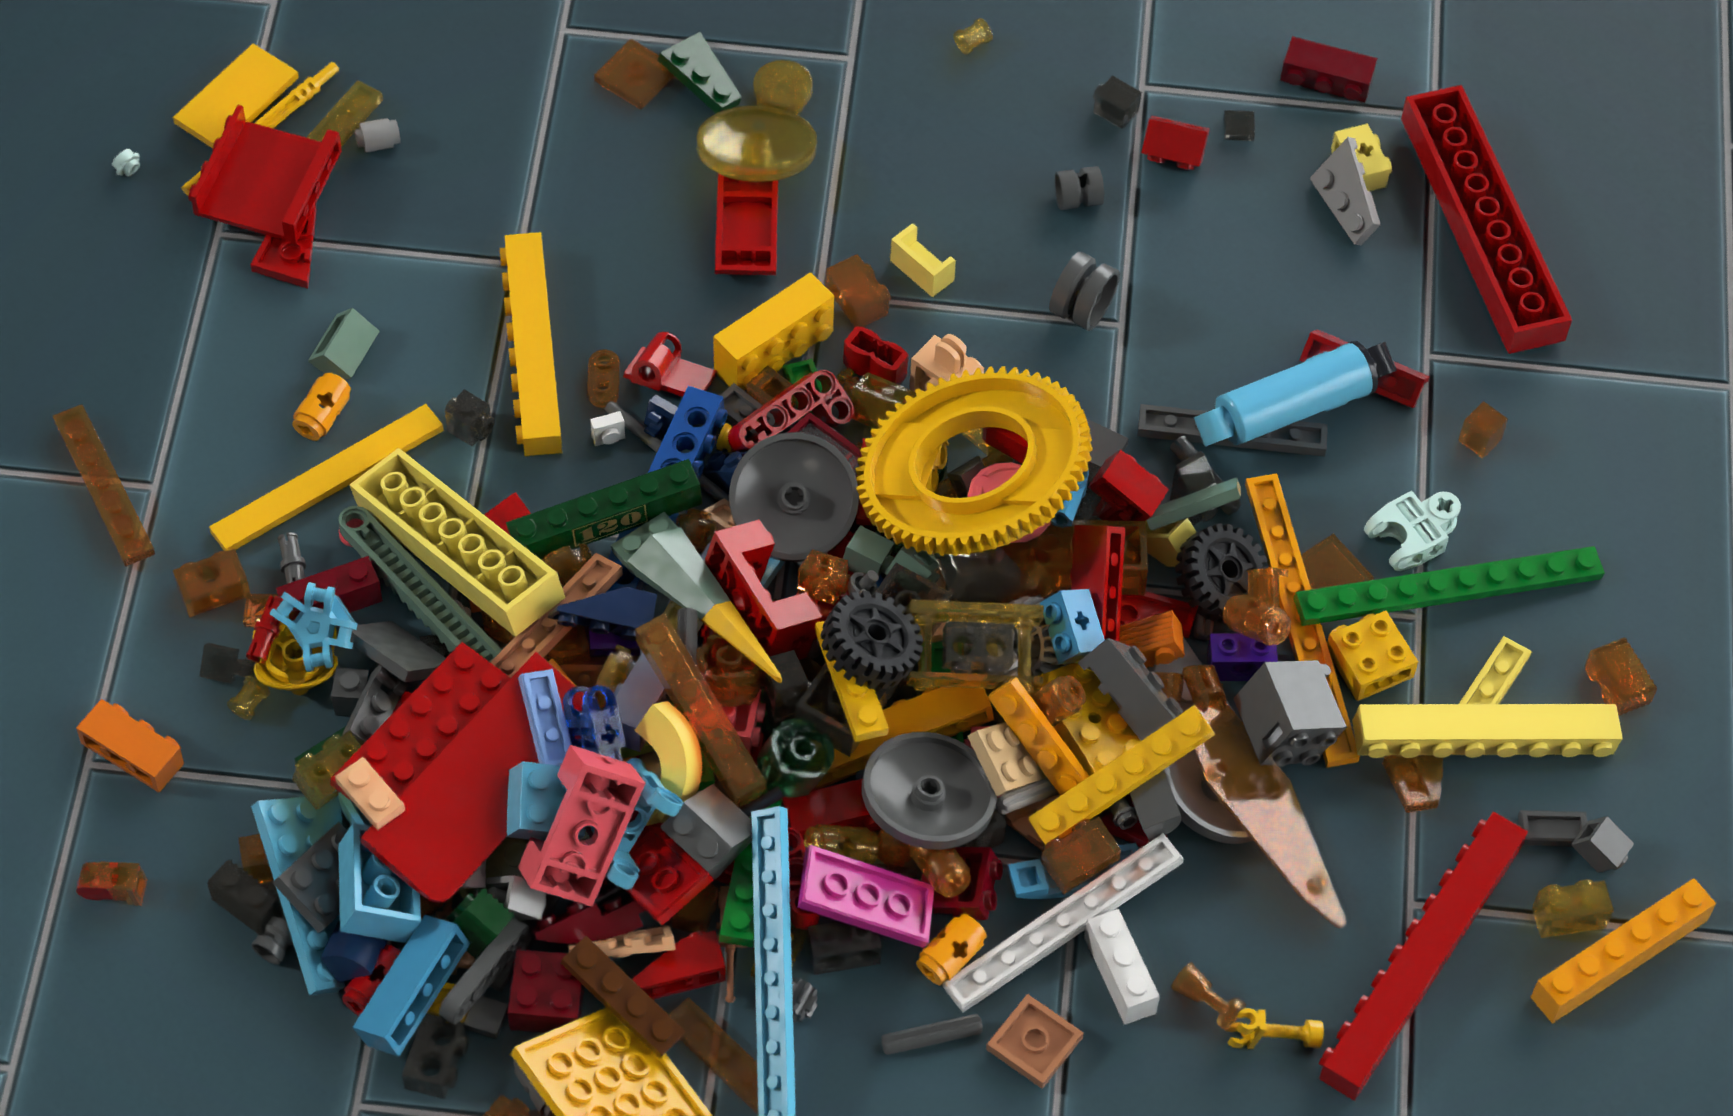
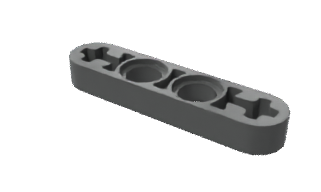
[439,918,530,1025]

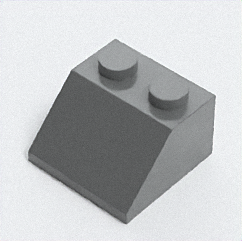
[660,784,752,880]

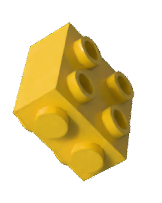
[1327,611,1419,701]

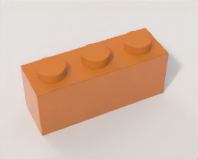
[76,699,184,793]

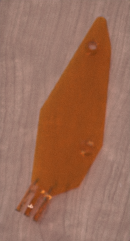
[1182,665,1346,928]

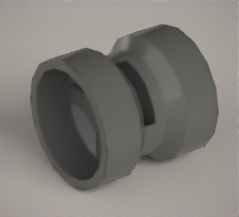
[251,916,293,965]

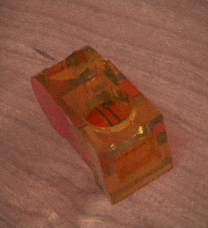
[76,861,148,906]

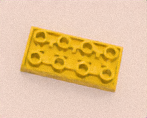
[173,43,299,148]

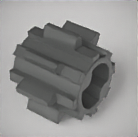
[792,977,818,1023]

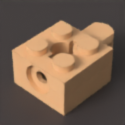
[909,334,984,397]

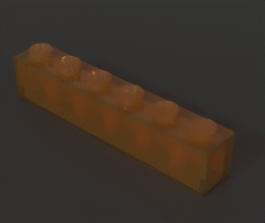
[635,613,766,808]

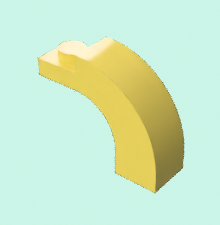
[634,701,702,826]

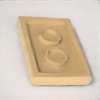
[967,722,1047,796]

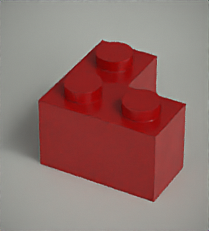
[1088,449,1169,535]

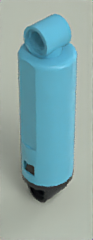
[1193,341,1397,447]

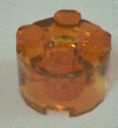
[696,634,762,709]

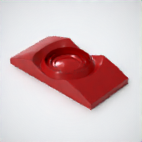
[715,172,778,275]

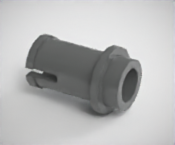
[1108,796,1138,830]

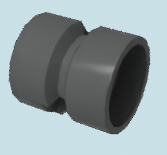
[1054,166,1104,210]

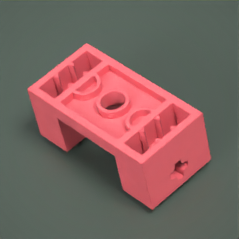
[518,745,645,906]

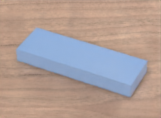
[518,669,571,766]

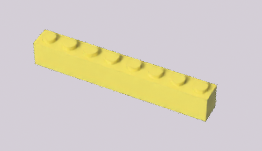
[1352,704,1623,758]

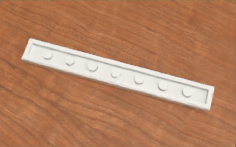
[943,833,1183,1013]

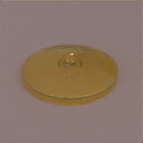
[697,106,817,182]

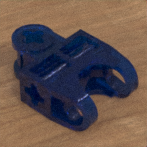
[563,686,626,762]

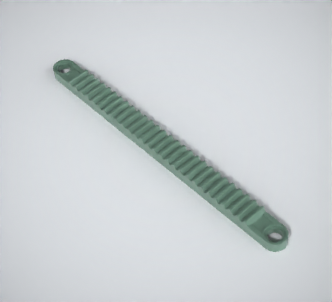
[338,506,502,662]

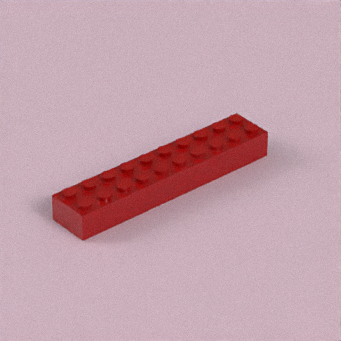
[1401,85,1572,354]

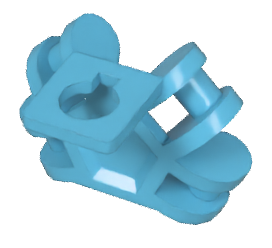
[269,582,358,672]

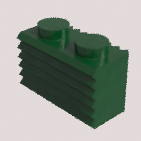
[446,889,514,958]

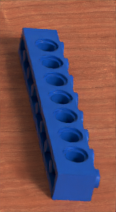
[607,386,728,592]

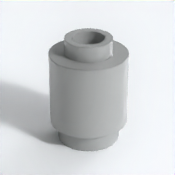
[355,118,400,153]

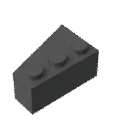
[1078,638,1183,741]

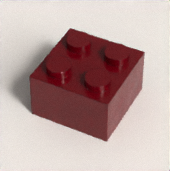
[508,950,585,1033]

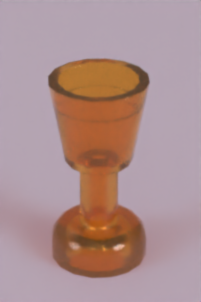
[1171,962,1246,1031]

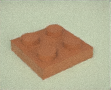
[986,994,1084,1089]

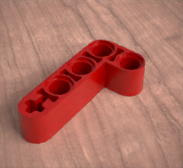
[728,370,854,452]

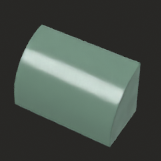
[308,308,380,379]

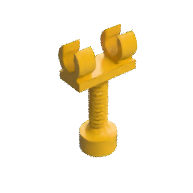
[1227,1008,1324,1049]

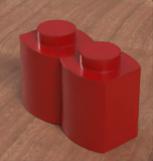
[843,326,908,391]

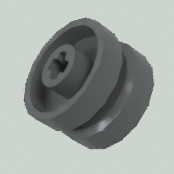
[1049,252,1120,331]

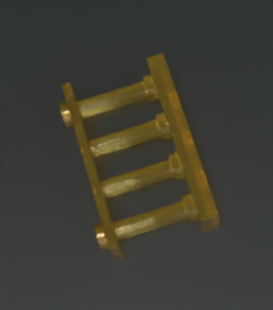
[906,600,1044,695]

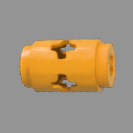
[292,373,351,441]
[916,913,987,986]

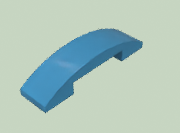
[1007,843,1138,899]

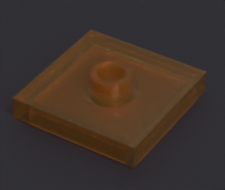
[594,39,674,109]

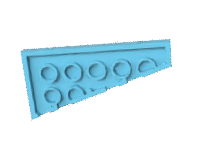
[251,794,345,996]

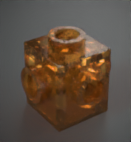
[798,549,851,605]

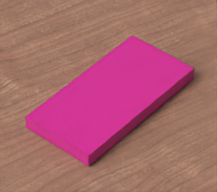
[798,845,935,948]

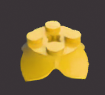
[252,618,338,695]

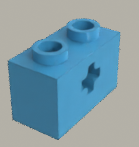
[1040,589,1105,664]

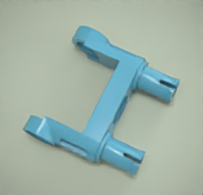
[590,758,683,890]

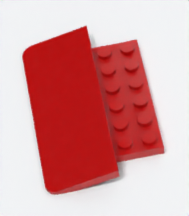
[330,642,603,903]

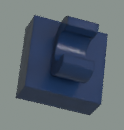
[644,395,678,437]

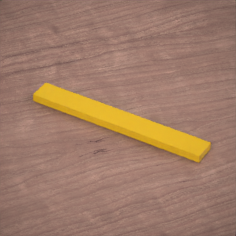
[209,404,444,555]

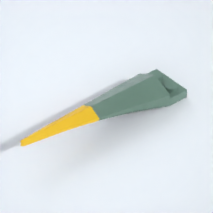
[611,512,782,683]

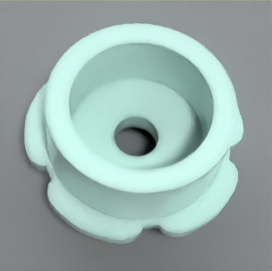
[112,149,140,177]

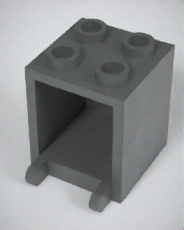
[1233,660,1347,767]

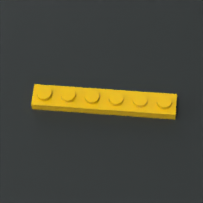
[1027,705,1215,848]

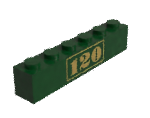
[506,459,702,560]

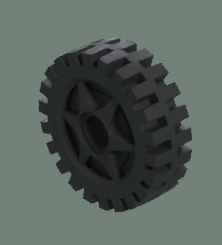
[1175,524,1270,622]
[821,591,923,689]

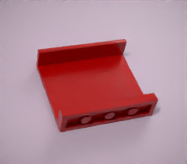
[189,105,342,243]

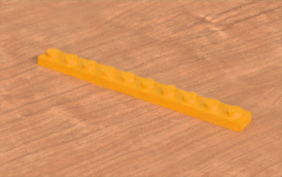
[1245,473,1360,768]

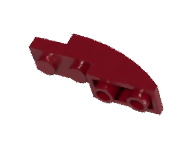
[529,896,646,944]

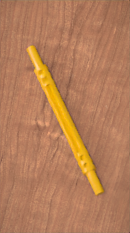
[181,62,339,196]

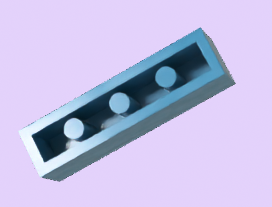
[353,915,470,1056]

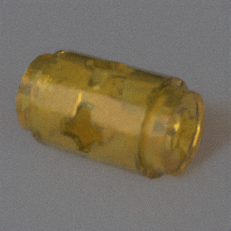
[804,824,878,865]

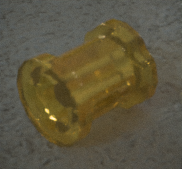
[954,18,993,55]
[227,676,270,720]

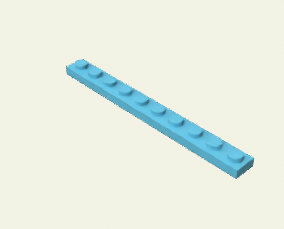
[751,806,796,1116]

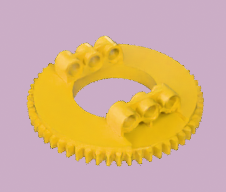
[855,366,1092,556]

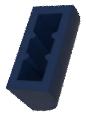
[320,919,388,982]

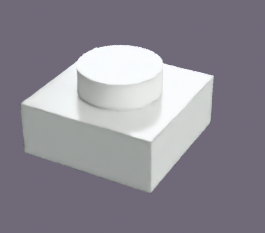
[590,411,625,447]

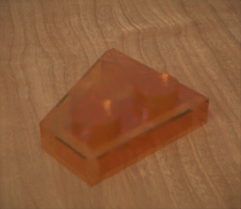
[1383,755,1444,813]

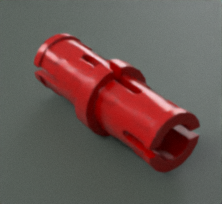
[246,596,283,664]

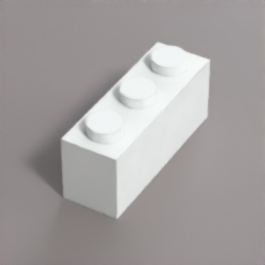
[1084,909,1160,1025]

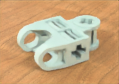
[1364,491,1461,571]

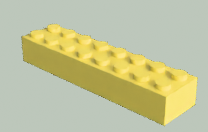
[349,448,566,637]

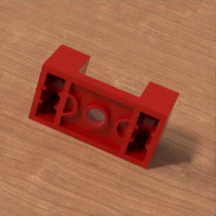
[704,519,822,671]

